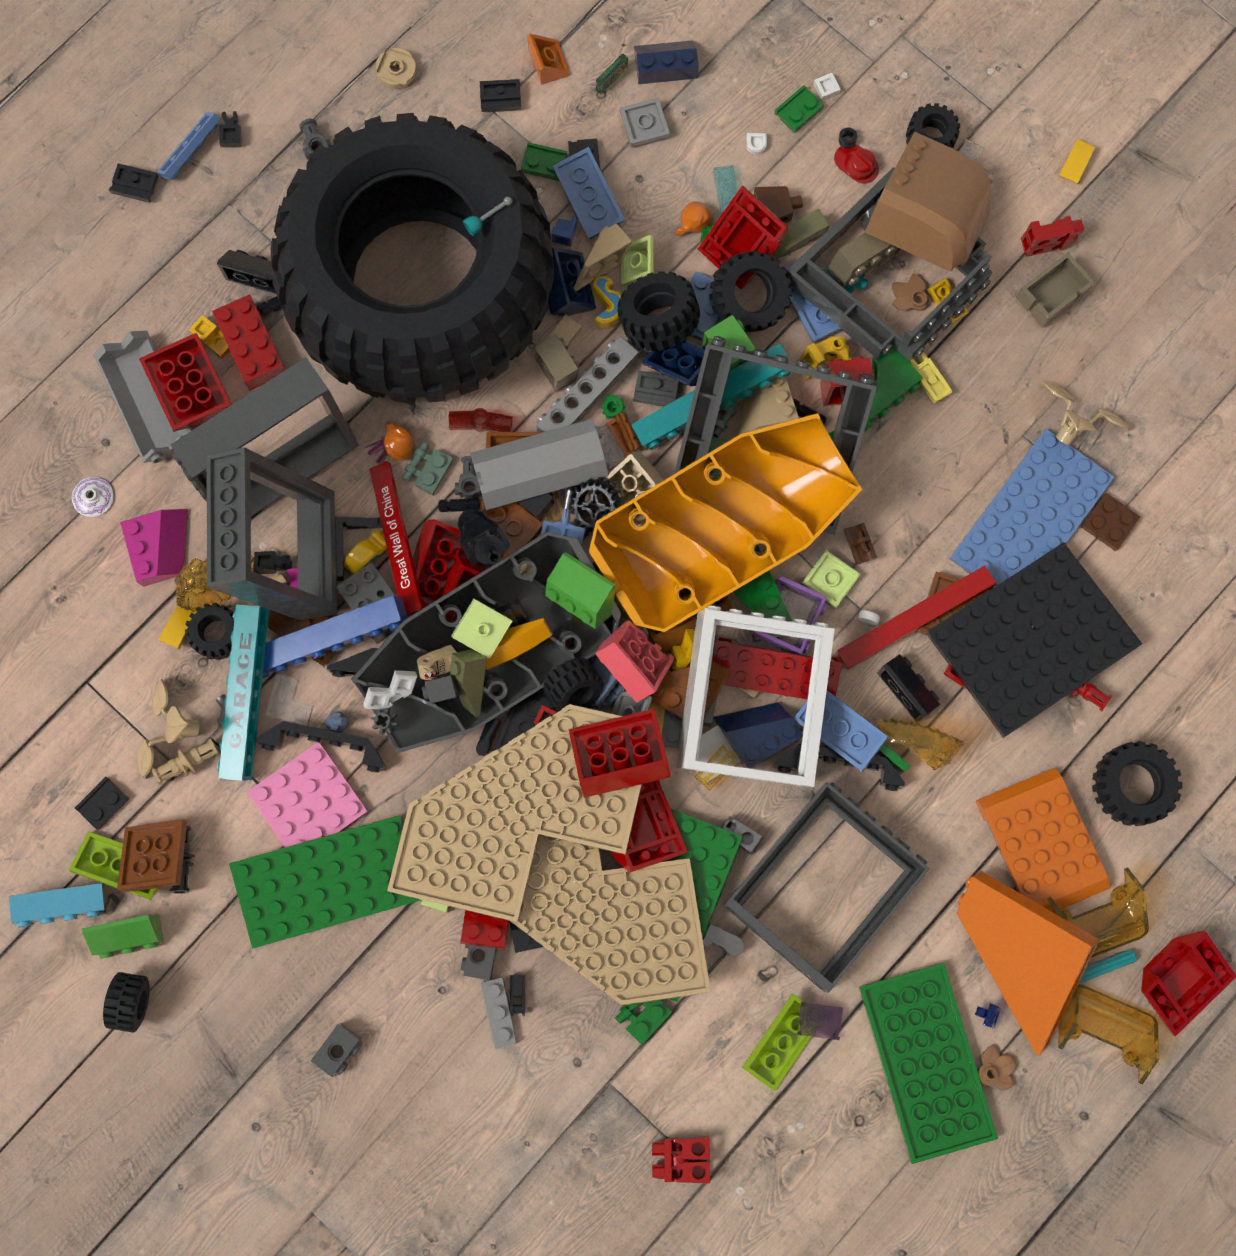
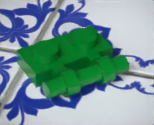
[615,1000,672,1045]

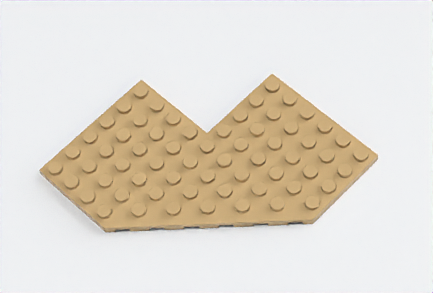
[387,704,642,922]
[509,835,711,1006]

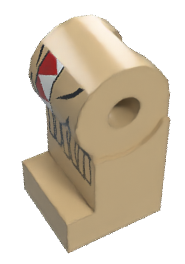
[417,645,456,680]

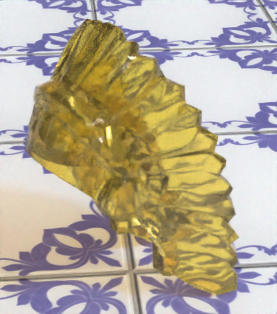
[174,555,255,612]
[876,719,965,771]

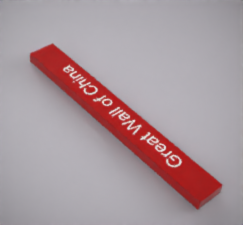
[369,461,424,617]

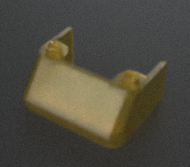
[1047,867,1149,958]
[1058,984,1159,1085]

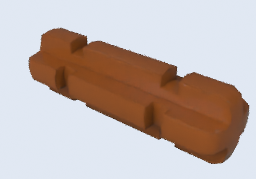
[615,412,640,452]

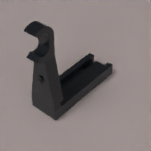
[335,517,382,581]

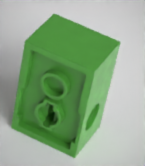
[702,315,756,371]

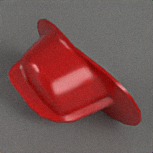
[834,144,879,184]

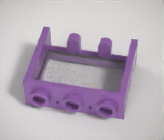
[752,575,828,655]

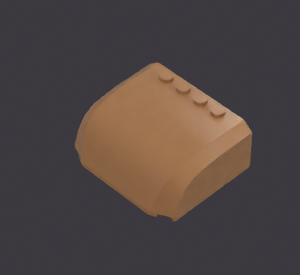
[865,132,991,272]

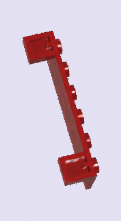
[712,636,842,700]

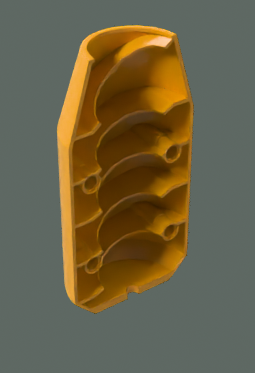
[589,413,862,632]

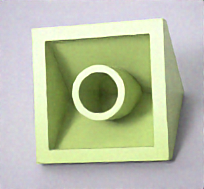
[621,235,653,286]

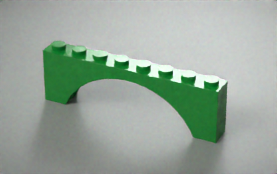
[828,347,923,439]

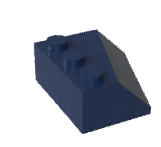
[713,702,803,769]

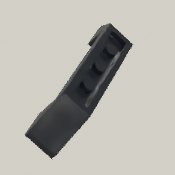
[256,721,387,773]
[773,743,905,791]

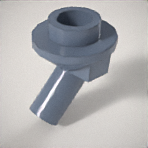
[326,712,348,733]

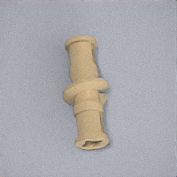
[151,738,219,785]

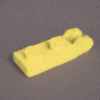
[909,352,952,404]

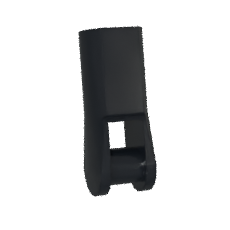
[476,718,501,756]
[510,975,525,1016]

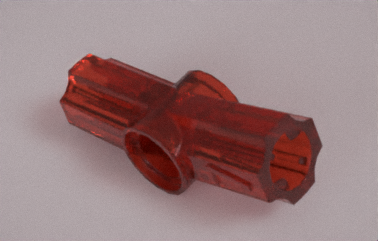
[449,408,513,432]

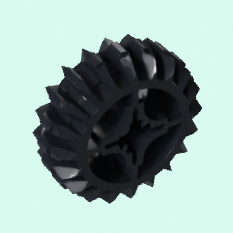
[569,477,625,532]

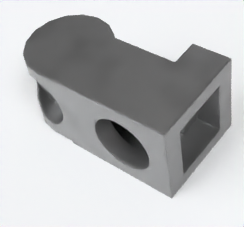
[721,816,763,855]
[703,924,744,956]

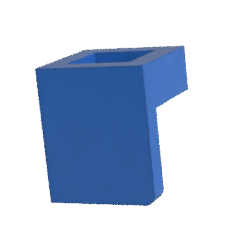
[551,216,578,247]

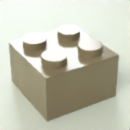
[534,334,579,392]

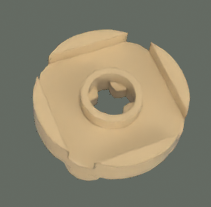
[376,48,416,89]

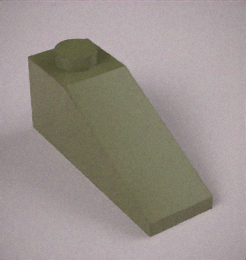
[450,649,487,717]

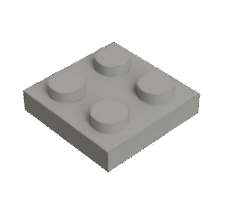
[620,98,670,147]

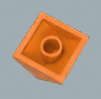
[527,34,570,85]

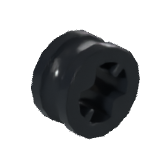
[838,127,857,149]

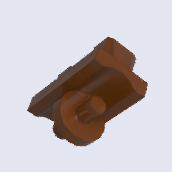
[844,523,877,565]

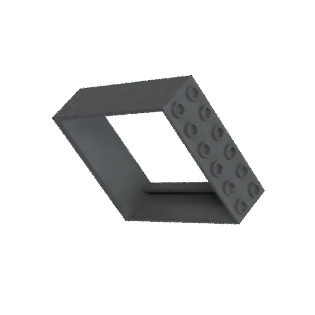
[171,357,359,516]
[207,447,337,621]
[723,782,930,993]

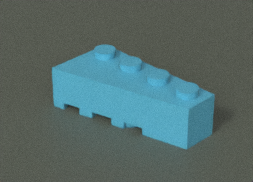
[9,883,105,927]

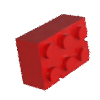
[820,356,872,406]

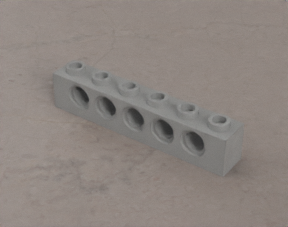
[537,336,639,432]

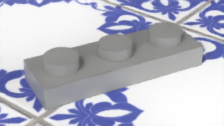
[481,977,517,1049]

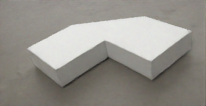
[363,670,417,710]

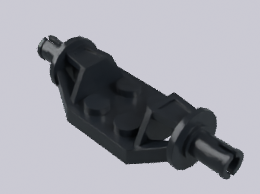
[458,508,511,566]

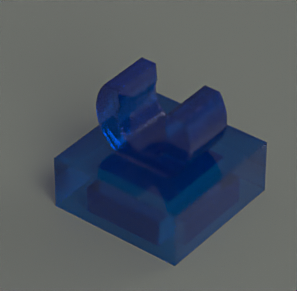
[975,1003,1001,1030]

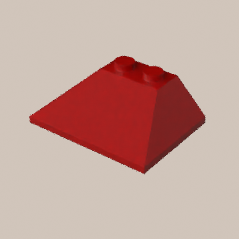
[697,186,788,289]
[611,780,688,873]
[1141,931,1236,1036]

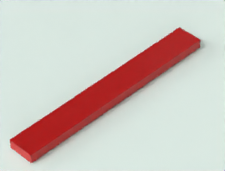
[837,565,996,670]

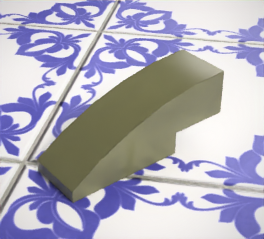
[772,209,829,259]

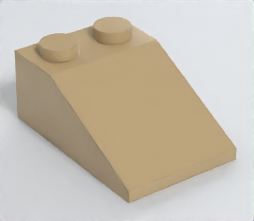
[574,223,632,291]

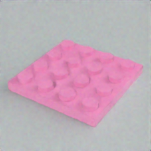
[247,742,368,847]

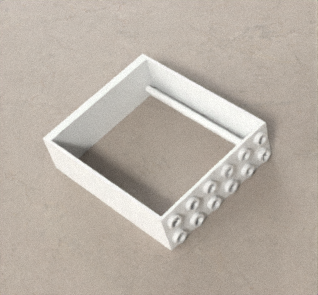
[676,606,835,787]

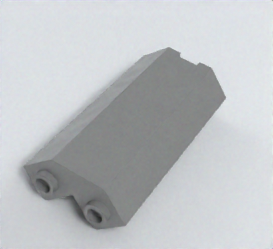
[93,331,194,463]
[470,419,610,510]

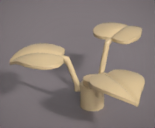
[1039,382,1129,446]
[137,679,199,779]

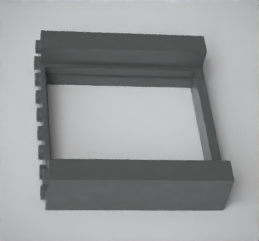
[674,336,877,535]

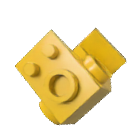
[799,337,852,380]

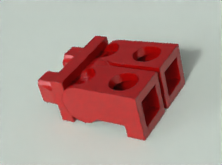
[1021,216,1084,257]
[652,1136,710,1183]

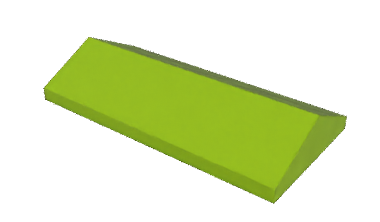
[69,831,159,900]
[742,993,825,1091]

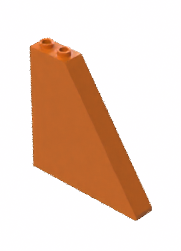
[956,871,1099,1056]

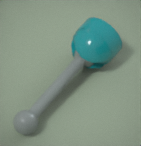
[463,197,512,236]

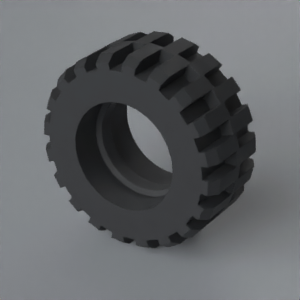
[709,251,793,333]
[617,271,700,351]
[1092,741,1183,826]

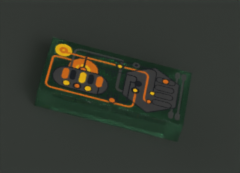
[596,54,628,94]

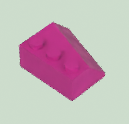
[120,509,188,587]

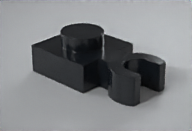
[219,111,241,147]

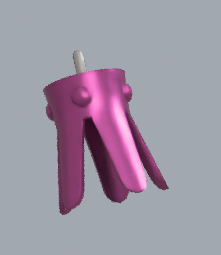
[365,435,387,464]

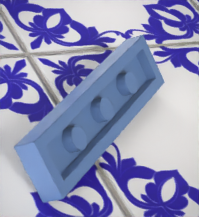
[156,112,220,180]

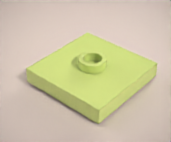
[801,550,861,609]
[451,599,512,659]

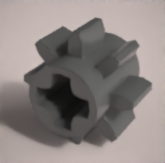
[370,708,399,735]

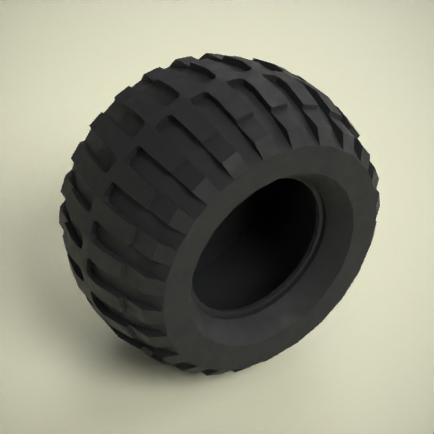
[270,113,554,404]

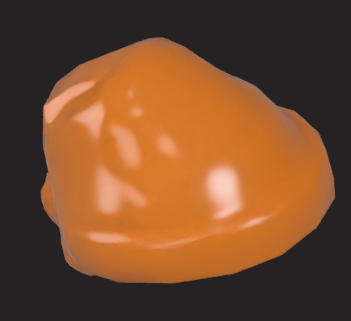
[674,201,713,236]
[384,421,414,461]

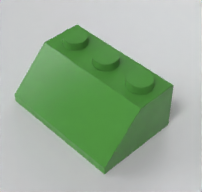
[545,552,616,629]
[82,915,164,959]

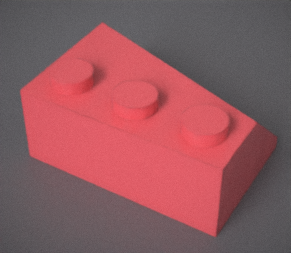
[595,620,675,703]

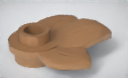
[892,273,929,311]
[978,1045,1016,1090]

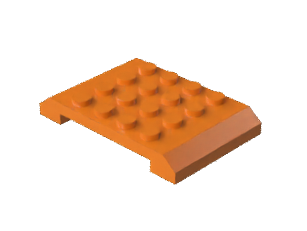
[975,768,1110,912]

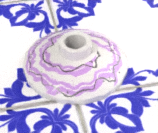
[72,477,114,517]

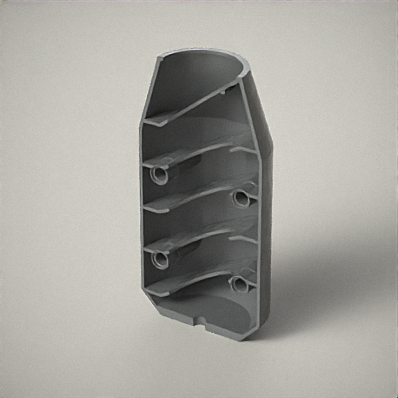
[351,532,621,753]

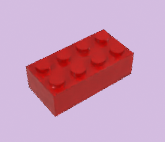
[212,294,286,391]

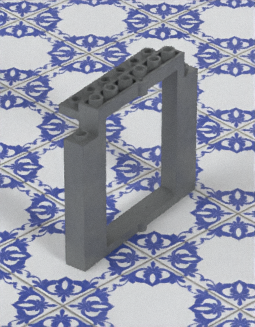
[785,167,992,361]

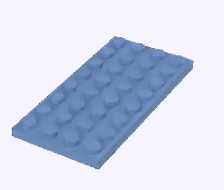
[949,429,1114,589]

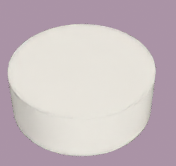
[858,610,880,626]

